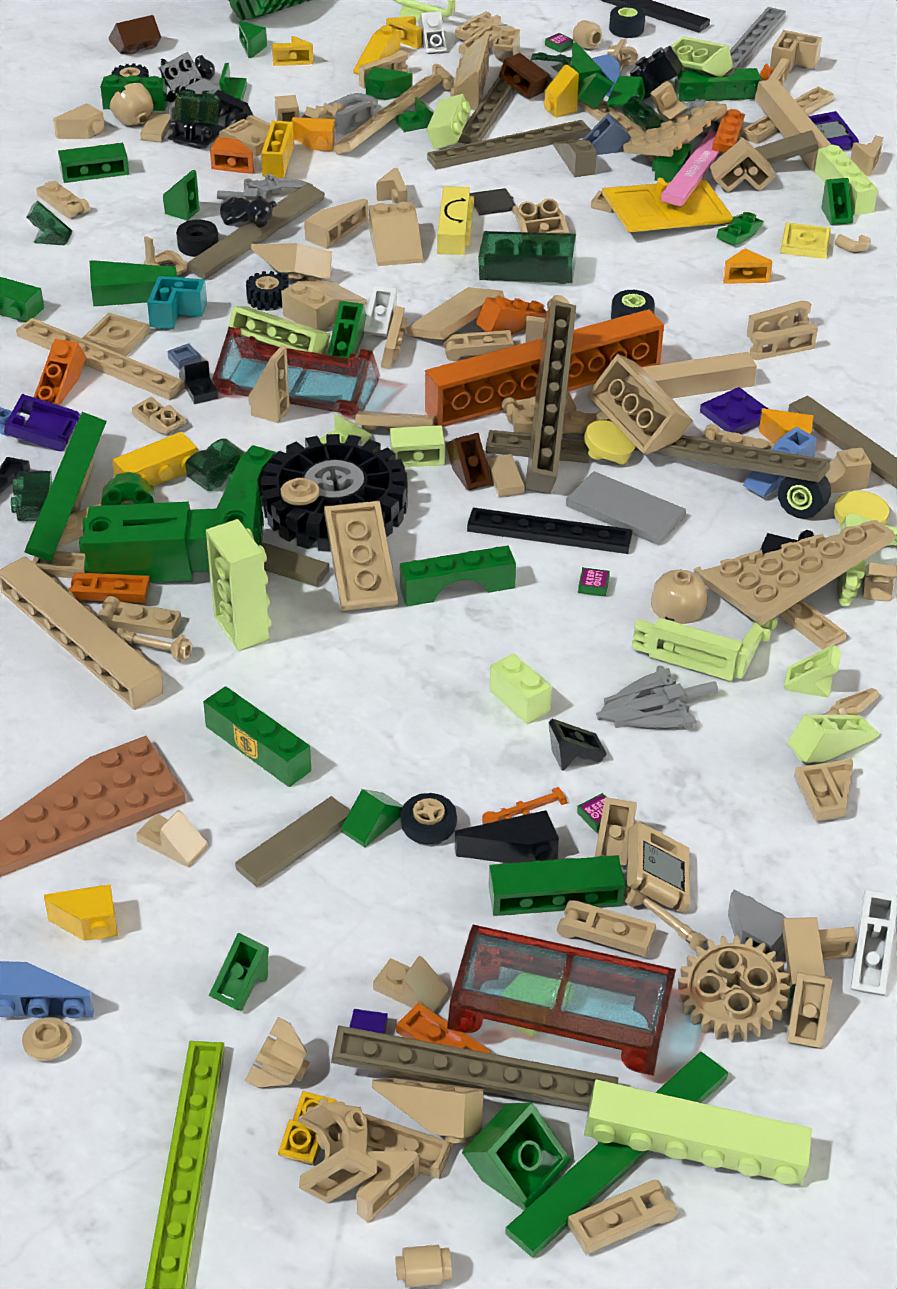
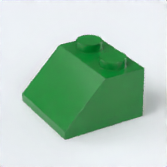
[462,1102,572,1210]

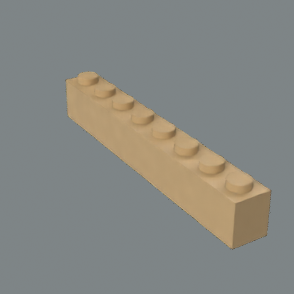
[0,556,163,710]

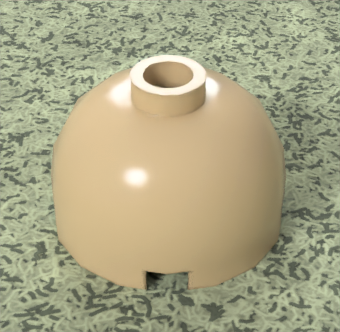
[110,83,153,126]
[651,569,708,624]

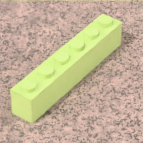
[584,1079,812,1185]

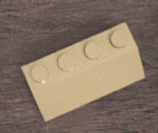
[450,33,490,110]
[587,354,693,455]

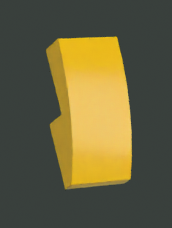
[278,1091,337,1165]

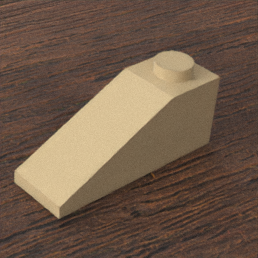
[304,198,368,249]
[248,345,290,423]
[372,1076,484,1143]

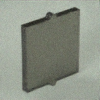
[470,188,516,216]

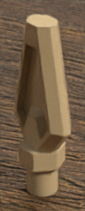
[432,64,453,90]
[823,688,879,715]

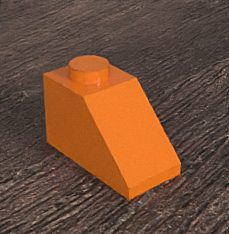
[210,137,254,174]

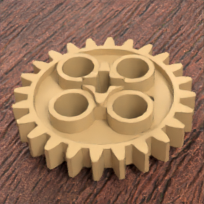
[678,935,790,1041]

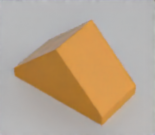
[723,248,772,284]

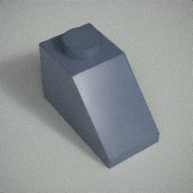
[582,113,631,155]

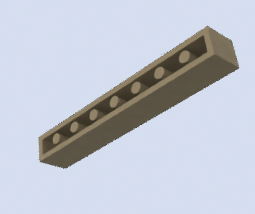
[525,300,576,494]

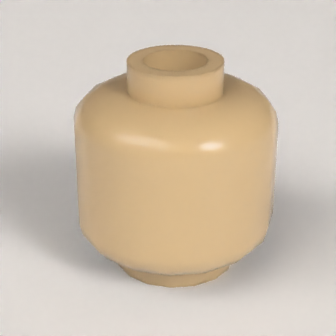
[573,20,602,49]

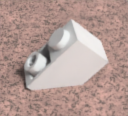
[418,11,447,54]

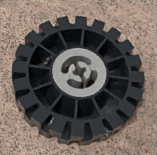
[261,434,408,552]

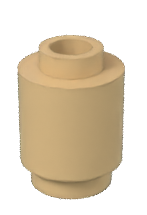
[395,1244,452,1288]

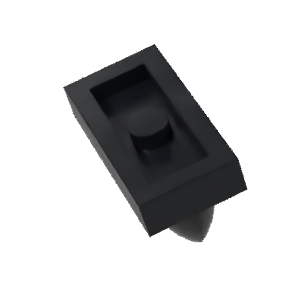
[212,90,254,128]

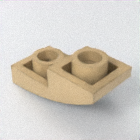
[304,102,346,119]
[132,396,186,434]

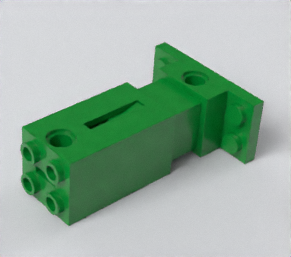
[79,480,264,582]

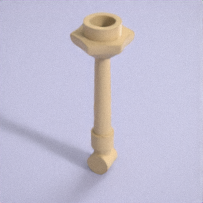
[115,628,192,663]
[624,885,707,951]

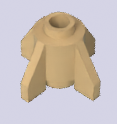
[245,1017,310,1087]

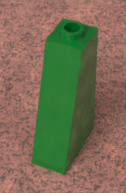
[89,260,182,307]

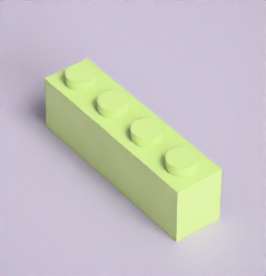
[815,145,878,216]
[228,306,330,358]

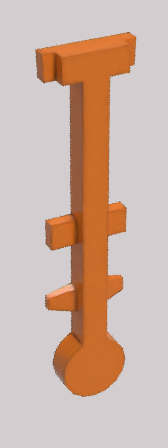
[482,787,567,824]

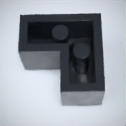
[630,45,683,100]

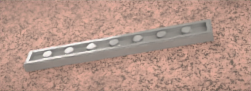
[710,7,786,77]

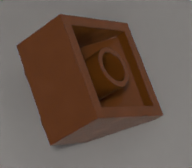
[108,15,162,54]

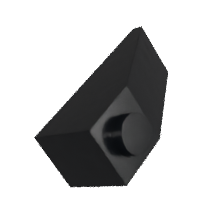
[455,810,559,863]

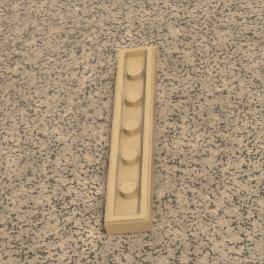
[740,86,834,144]

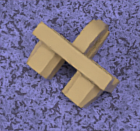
[607,39,638,73]

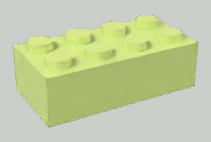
[206,519,271,651]

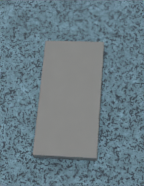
[566,471,686,545]

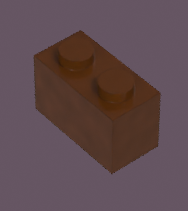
[499,53,550,99]

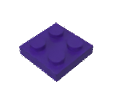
[700,387,768,434]

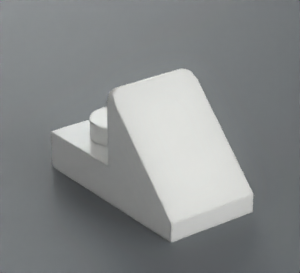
[364,285,397,337]

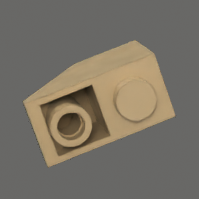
[492,26,520,59]

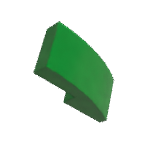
[716,212,764,246]

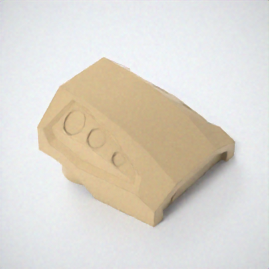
[512,198,569,242]

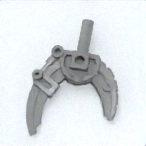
[217,174,313,202]

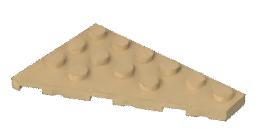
[693,520,895,626]

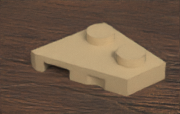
[794,759,853,821]

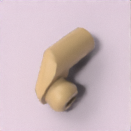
[835,234,871,252]

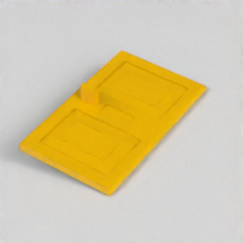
[601,178,733,232]

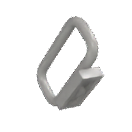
[301,93,378,135]

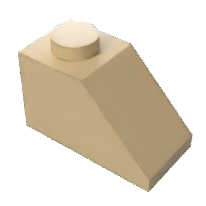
[53,103,105,139]

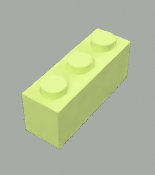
[426,94,471,149]

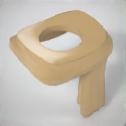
[144,236,187,276]

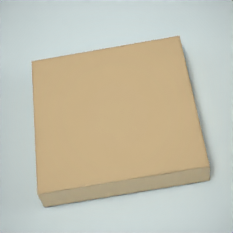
[82,313,151,356]

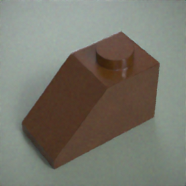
[446,432,493,490]

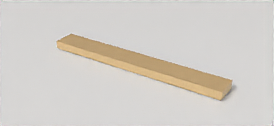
[334,73,443,154]
[577,99,658,162]
[16,318,185,400]

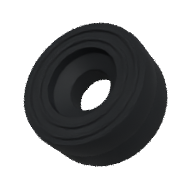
[176,219,219,257]

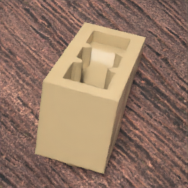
[825,448,872,494]

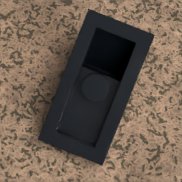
[179,360,218,404]
[548,718,607,771]

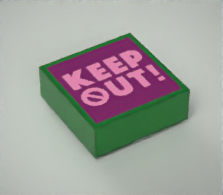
[545,33,573,52]
[578,567,610,596]
[577,793,606,832]

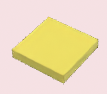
[780,222,831,259]

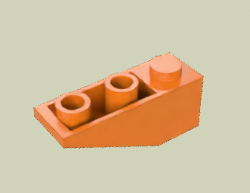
[476,296,547,335]
[34,338,86,406]

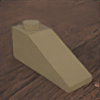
[553,139,597,177]

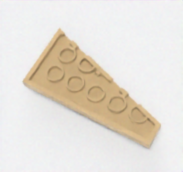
[623,101,727,157]

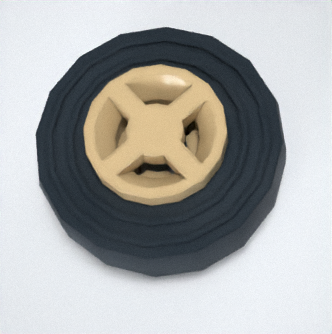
[400,793,457,845]

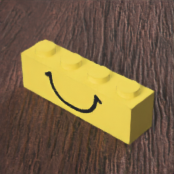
[437,186,474,255]

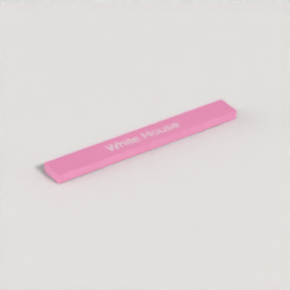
[661,130,722,206]

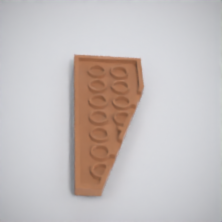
[0,736,186,877]

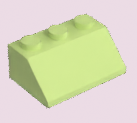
[671,36,733,77]

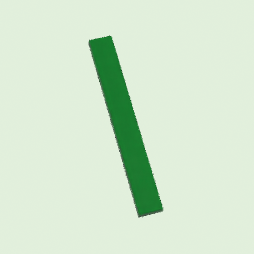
[24,412,107,562]
[505,1051,728,1258]

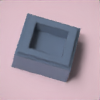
[167,343,201,370]

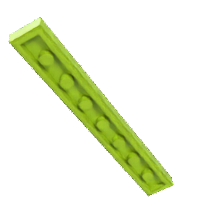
[145,1041,225,1289]

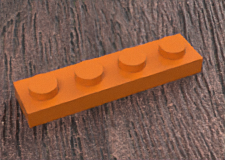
[712,109,745,153]

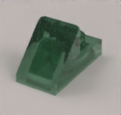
[26,200,73,245]

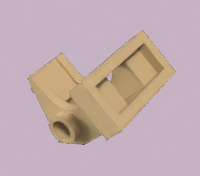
[297,1098,377,1203]

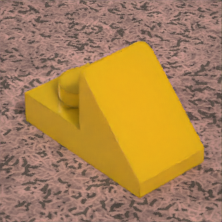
[386,16,422,49]
[272,36,313,66]

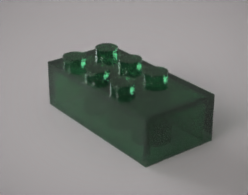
[478,231,576,284]

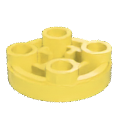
[584,420,636,464]
[834,491,889,529]

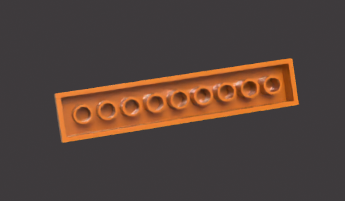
[425,309,664,427]

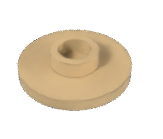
[281,478,319,505]
[22,1017,72,1061]

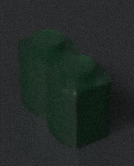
[174,89,221,124]
[622,96,666,132]
[185,438,245,491]
[11,471,53,521]

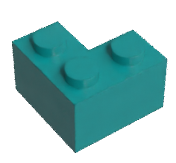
[147,276,207,329]

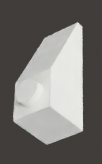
[851,890,897,996]

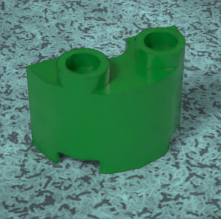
[101,472,156,506]

